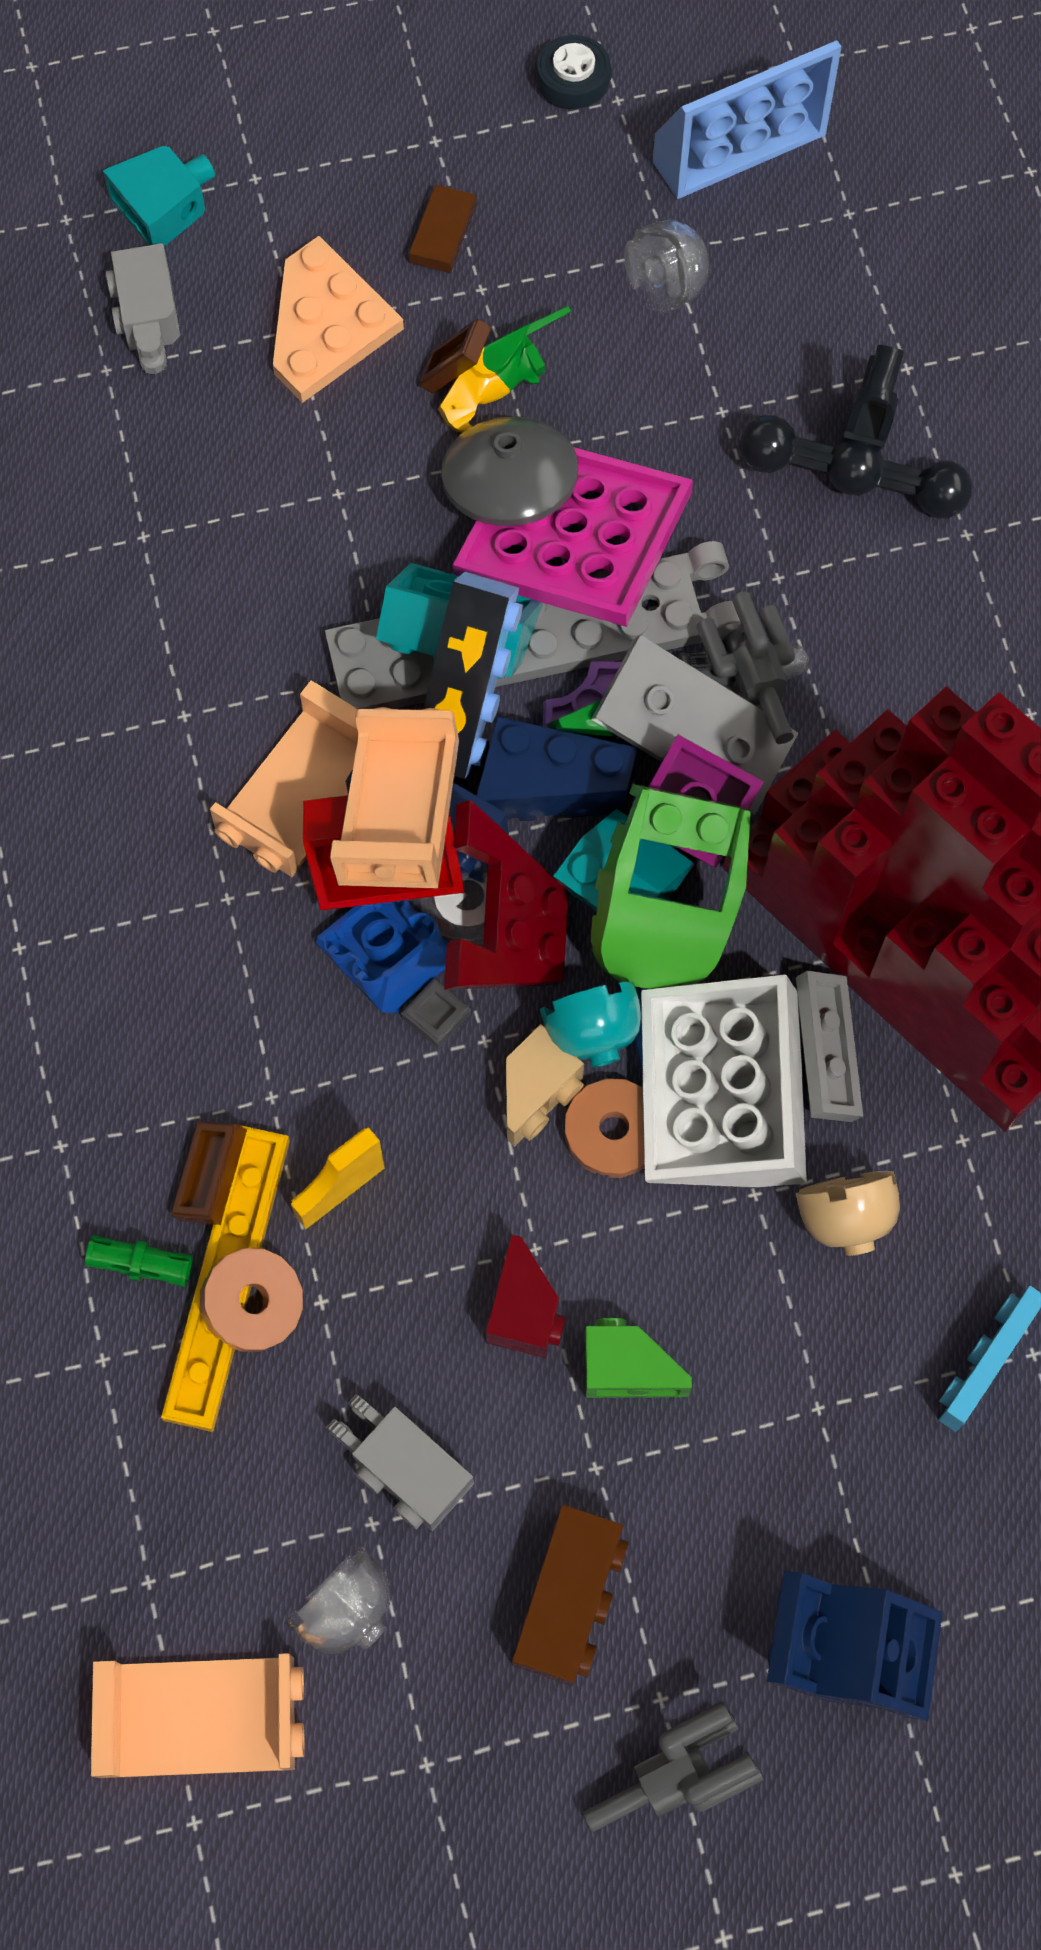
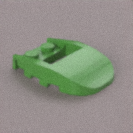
[591,784,751,989]

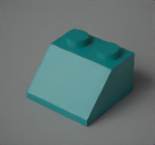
[553,809,694,913]

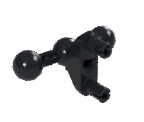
[739,345,973,519]

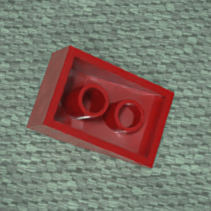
[303,795,464,910]

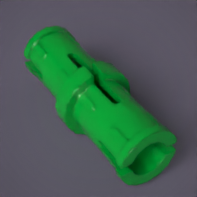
[85,1234,193,1287]

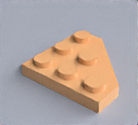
[273,236,404,403]

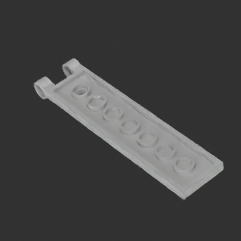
[325,541,744,709]

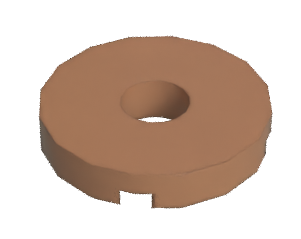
[565,1079,645,1178]
[200,1248,303,1352]

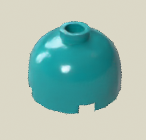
[540,982,641,1068]

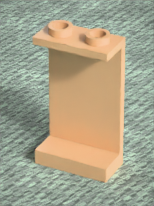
[210,680,358,877]
[91,1654,305,1778]

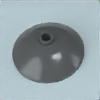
[441,416,578,526]

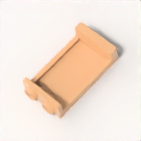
[330,707,459,888]

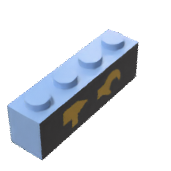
[423,572,523,779]

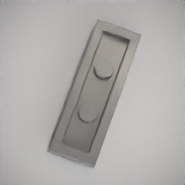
[796,971,863,1122]

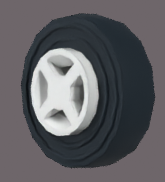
[536,35,612,109]

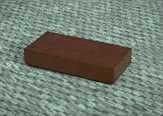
[409,184,477,273]
[420,319,491,394]
[170,1121,247,1225]

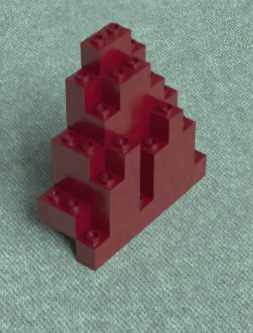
[723,686,1041,1132]

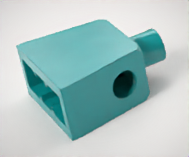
[103,146,215,247]

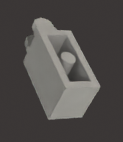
[326,1394,474,1532]

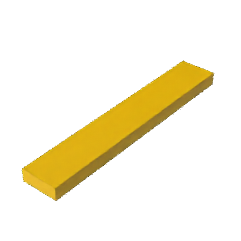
[161,1126,290,1432]

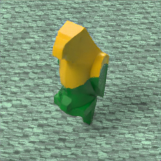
[438,306,571,432]

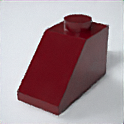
[486,1235,566,1358]

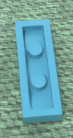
[939,1286,1041,1432]

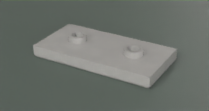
[591,635,798,816]

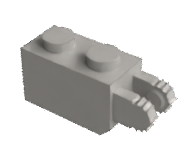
[106,243,180,375]

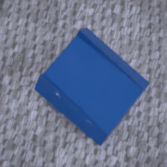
[316,900,449,1014]

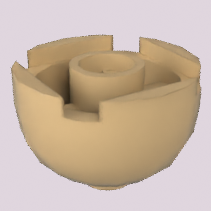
[796,1171,900,1256]

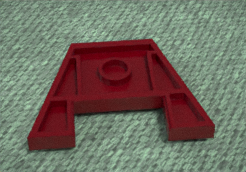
[444,799,568,990]

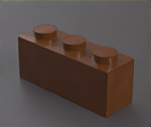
[512,1504,629,1686]

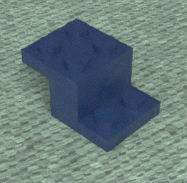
[767,1571,943,1721]

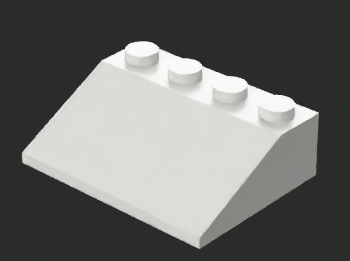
[641,975,807,1187]

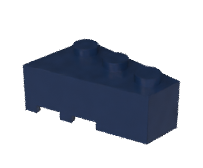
[477,717,638,821]

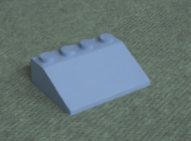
[653,40,842,199]

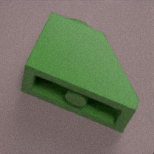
[585,1318,692,1398]

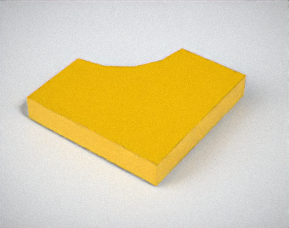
[291,1127,385,1230]

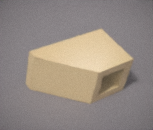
[506,1024,584,1147]

